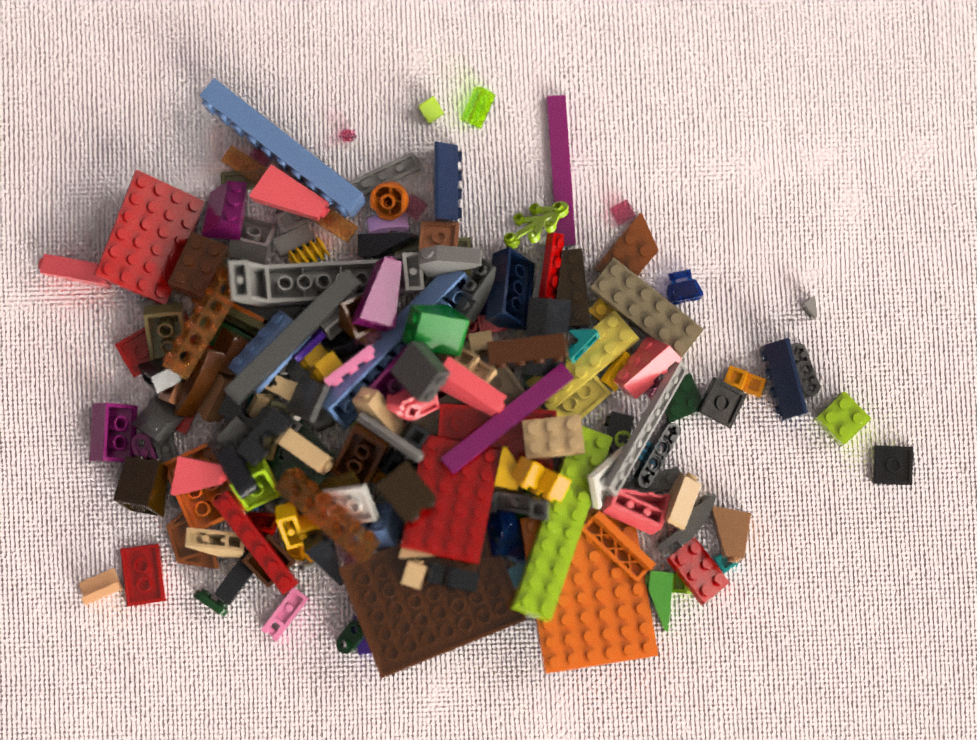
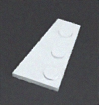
[588,446,624,510]

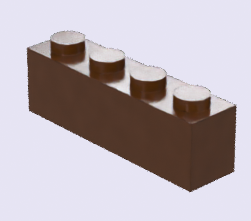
[487,333,569,369]

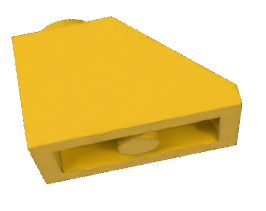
[495,445,518,490]

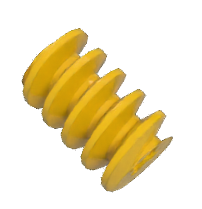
[288,236,330,263]

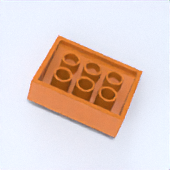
[162,442,246,529]

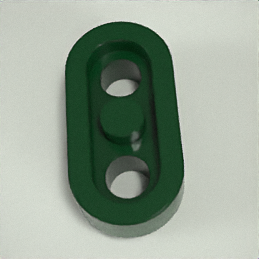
[193,588,229,617]
[336,619,365,654]

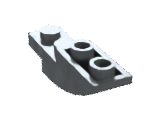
[454,258,496,323]
[656,493,716,552]

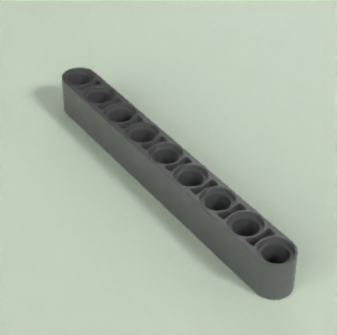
[224,269,362,405]

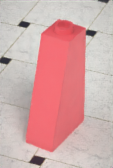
[249,164,330,222]
[38,254,112,289]
[439,357,507,417]

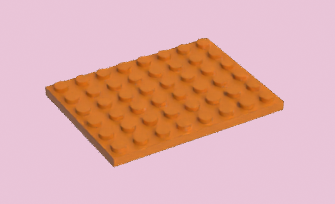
[519,507,659,674]

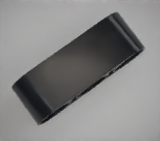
[215,442,259,500]

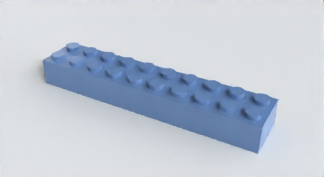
[199,78,366,219]
[322,270,468,430]

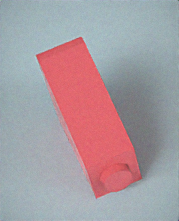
[170,456,228,495]

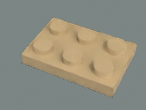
[522,414,585,460]

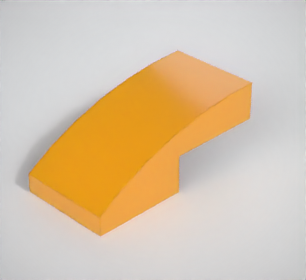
[724,365,767,398]

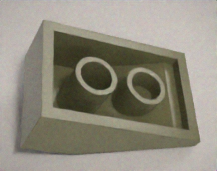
[143,302,189,361]

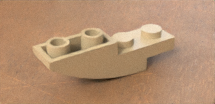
[433,347,497,384]

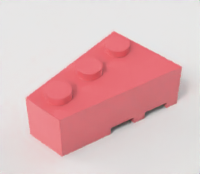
[613,336,682,399]
[601,489,671,535]

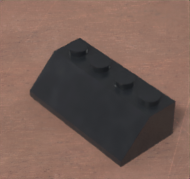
[522,297,571,376]

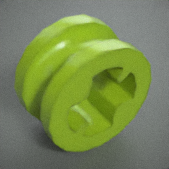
[614,430,631,448]

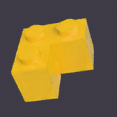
[299,343,343,385]
[511,456,571,502]
[275,501,324,550]

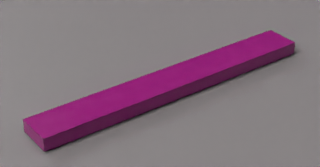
[547,95,576,246]
[441,363,574,474]

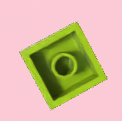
[814,391,872,447]

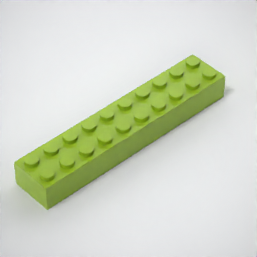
[510,426,613,622]

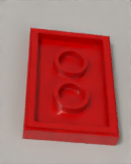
[120,543,166,606]

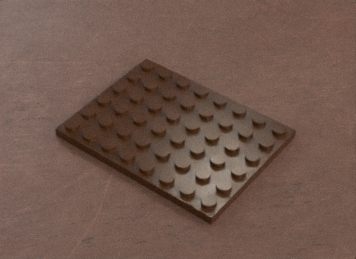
[338,520,527,679]

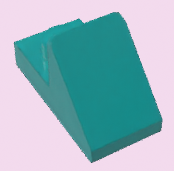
[567,329,600,364]

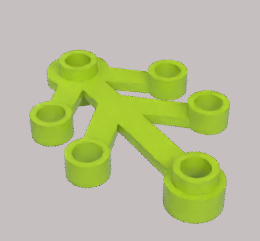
[503,201,569,249]

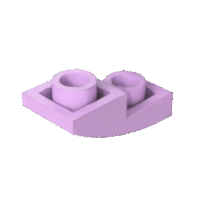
[366,213,409,234]

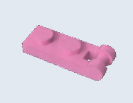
[261,587,309,642]

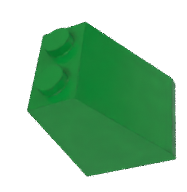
[402,305,470,356]

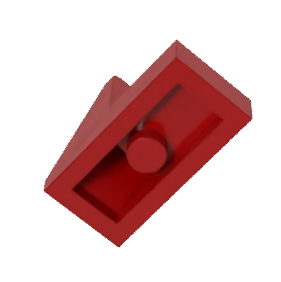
[248,512,277,537]

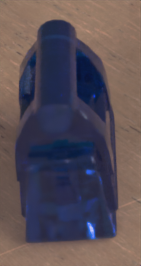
[666,269,704,305]

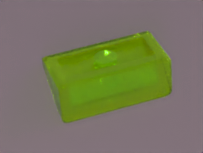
[460,86,496,129]

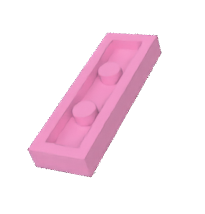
[324,344,376,388]

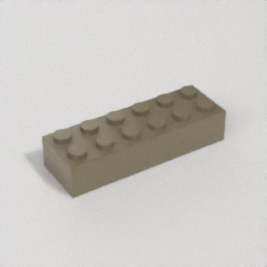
[588,258,704,358]

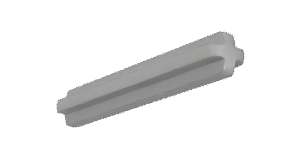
[356,412,424,463]

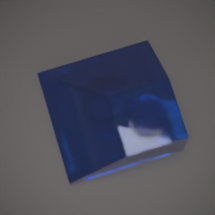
[487,512,525,557]

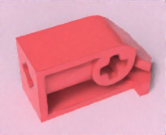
[386,389,440,421]

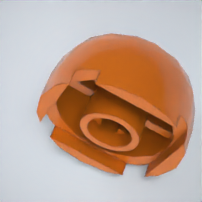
[370,181,409,220]

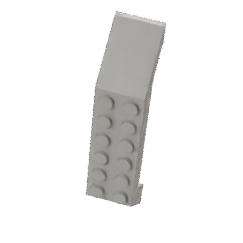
[228,252,425,308]

